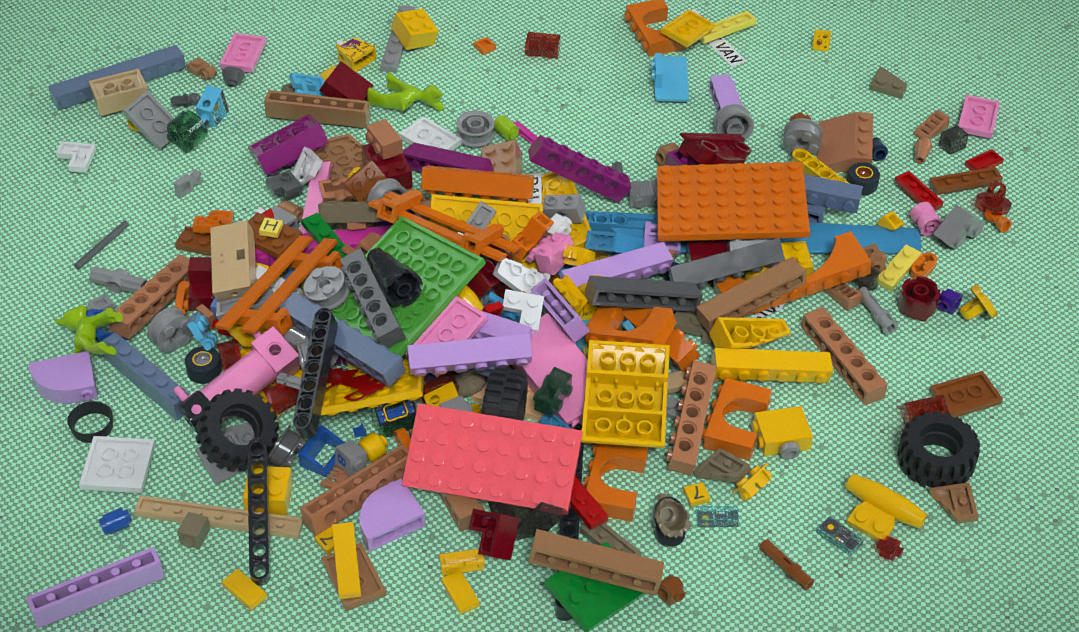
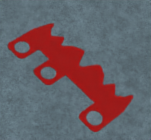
[301,363,386,401]

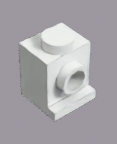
[545,213,572,237]

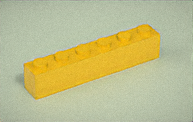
[711,348,833,384]

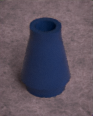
[872,137,888,161]

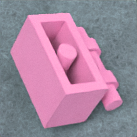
[526,232,574,275]

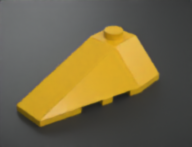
[709,317,791,349]

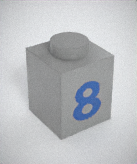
[335,440,367,476]

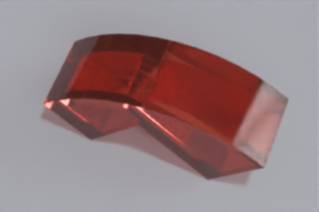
[216,339,242,372]
[263,384,299,415]

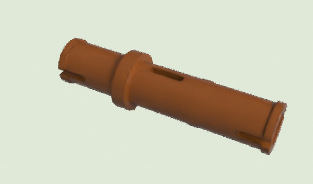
[759,539,814,591]

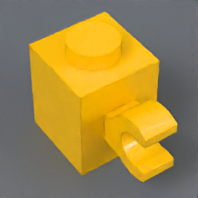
[563,245,596,267]

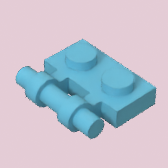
[289,72,327,97]
[187,311,218,351]

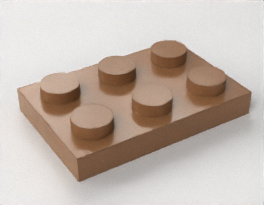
[321,543,387,611]

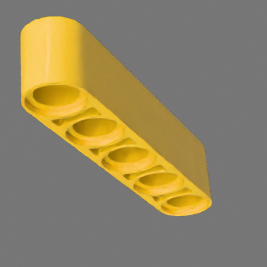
[791,148,849,183]

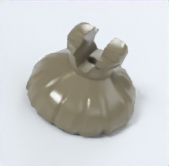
[449,370,486,397]

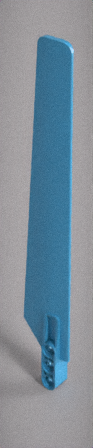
[585,211,922,254]

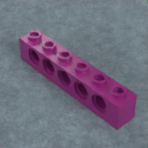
[528,135,631,203]

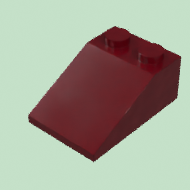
[467,244,514,298]

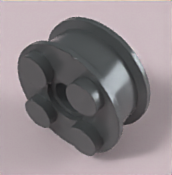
[268,425,306,467]

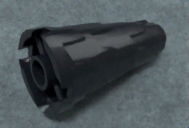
[367,248,423,307]

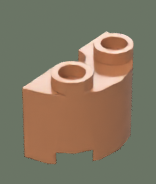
[318,178,356,202]

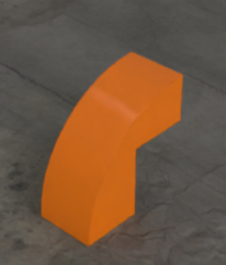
[510,211,554,262]

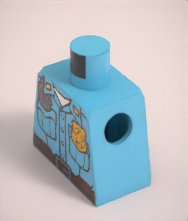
[196,85,229,129]

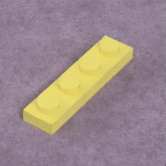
[699,11,757,44]

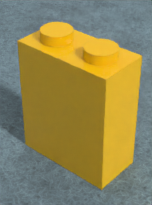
[751,406,813,456]

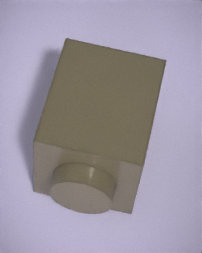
[177,512,210,549]

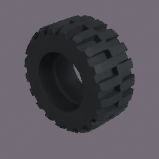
[481,368,528,421]
[195,388,279,472]
[897,412,980,488]

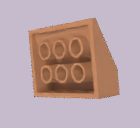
[817,112,873,173]

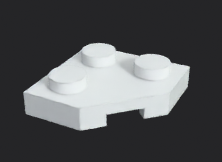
[292,147,322,186]

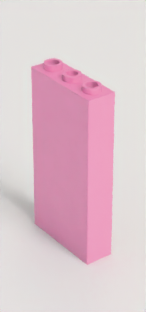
[512,313,588,429]

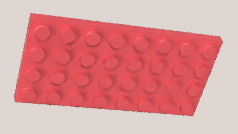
[402,403,583,515]

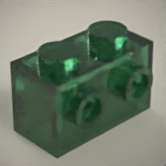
[533,366,573,418]

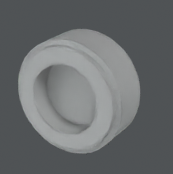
[779,442,801,460]

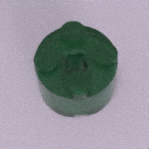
[166,110,208,153]

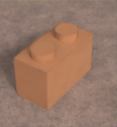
[365,119,403,160]

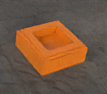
[473,37,496,55]

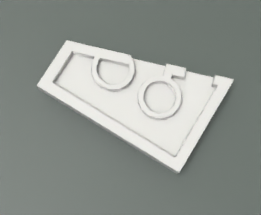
[493,258,551,294]

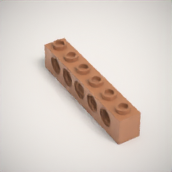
[109,254,190,339]
[801,307,887,406]
[666,360,717,476]
[300,445,409,536]

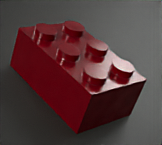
[361,143,413,189]

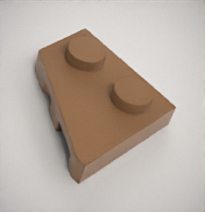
[929,482,979,524]

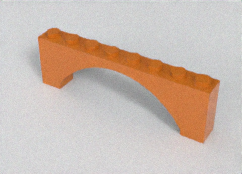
[713,231,871,318]

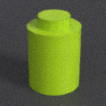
[493,115,519,141]

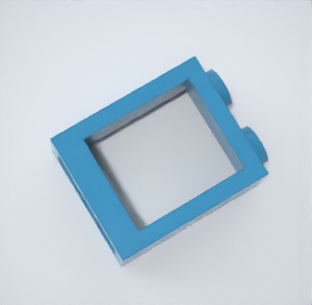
[585,230,645,255]

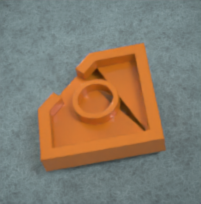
[193,210,233,234]

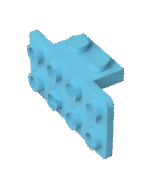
[651,53,689,102]

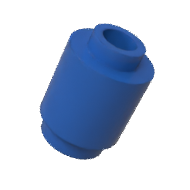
[98,507,132,535]

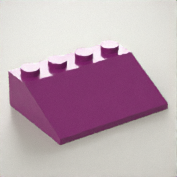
[248,114,329,175]

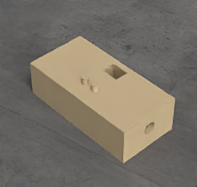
[210,220,256,302]

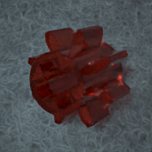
[876,535,904,561]

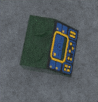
[371,399,417,438]

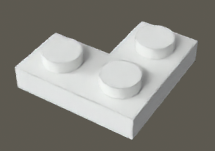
[56,141,97,173]
[503,289,544,334]

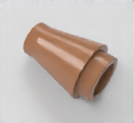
[915,137,932,164]

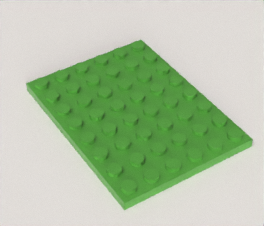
[331,216,486,357]

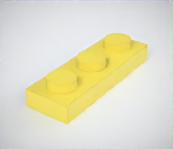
[876,245,922,292]

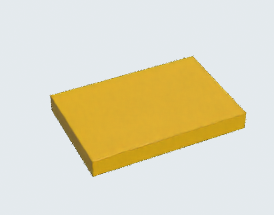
[661,10,715,48]

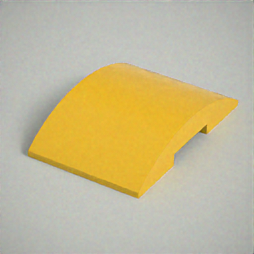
[581,340,670,448]

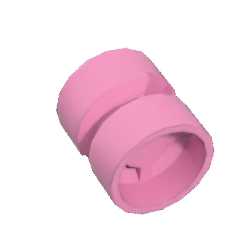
[910,202,942,236]

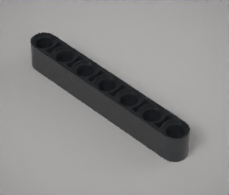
[293,307,338,439]
[247,438,271,586]

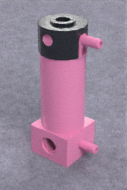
[173,326,300,430]

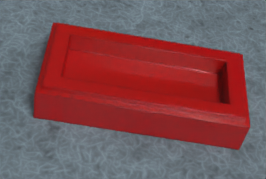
[965,149,1004,171]

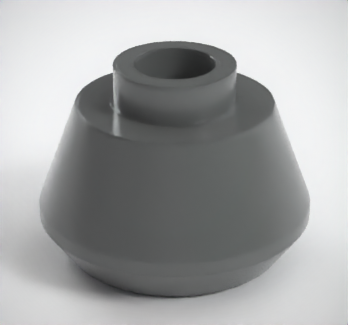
[222,67,245,87]

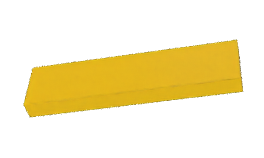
[332,522,361,600]

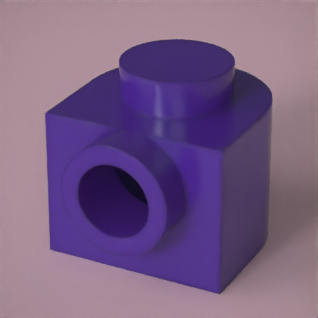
[938,288,963,315]

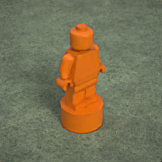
[982,207,1012,233]

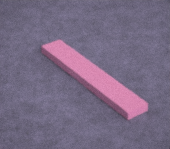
[300,161,332,234]

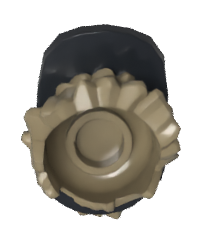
[652,493,692,547]

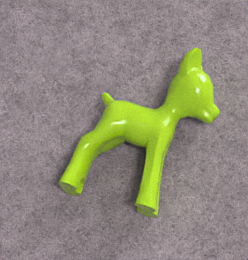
[367,72,444,111]
[54,305,123,355]

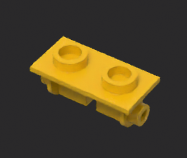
[553,275,589,314]
[732,463,772,501]
[439,548,485,576]

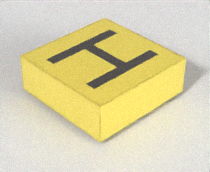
[259,218,283,238]

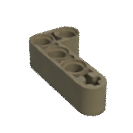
[318,200,385,223]

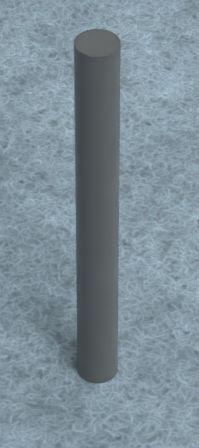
[74,220,129,270]

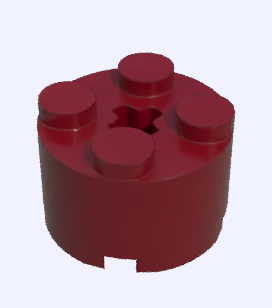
[898,276,940,322]

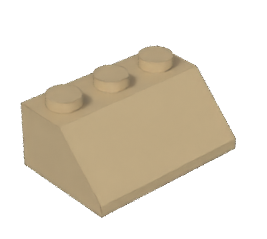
[89,69,148,116]

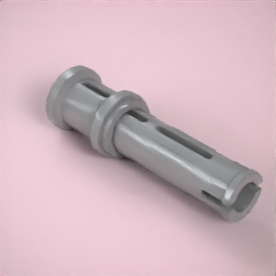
[858,287,899,335]

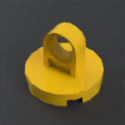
[960,284,998,320]

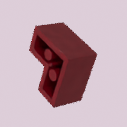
[188,257,215,311]
[469,508,520,561]

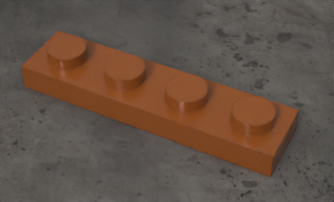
[929,167,1003,195]

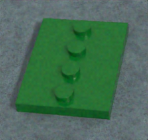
[544,542,647,632]

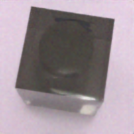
[939,125,969,155]

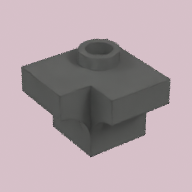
[265,170,303,201]

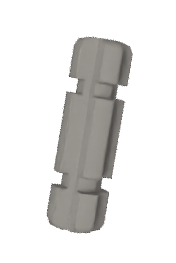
[277,372,302,390]

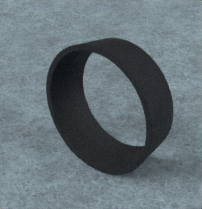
[67,401,113,443]

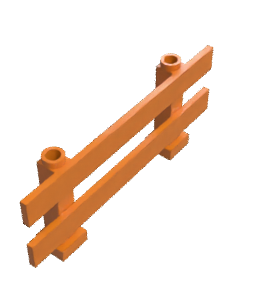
[368,189,521,262]
[215,235,343,336]

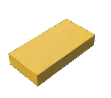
[221,569,267,611]
[441,570,480,615]

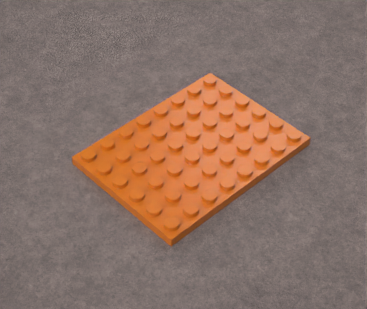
[657,162,810,241]

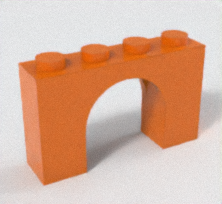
[624,0,685,57]
[584,306,676,346]
[701,377,772,461]
[584,444,648,522]

